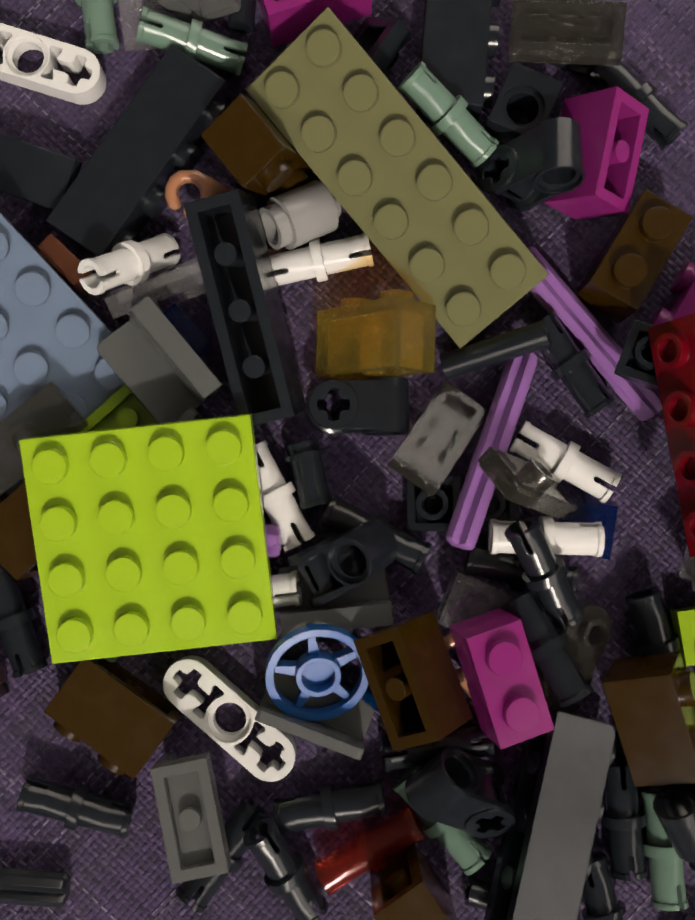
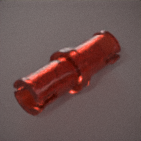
[314,805,426,895]

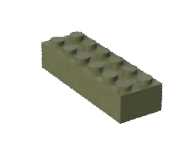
[246,7,549,349]

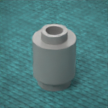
[259,180,341,250]

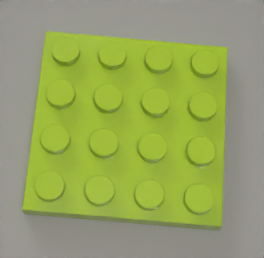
[19,413,278,664]

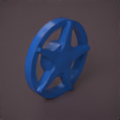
[265,623,369,721]

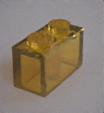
[316,289,436,380]

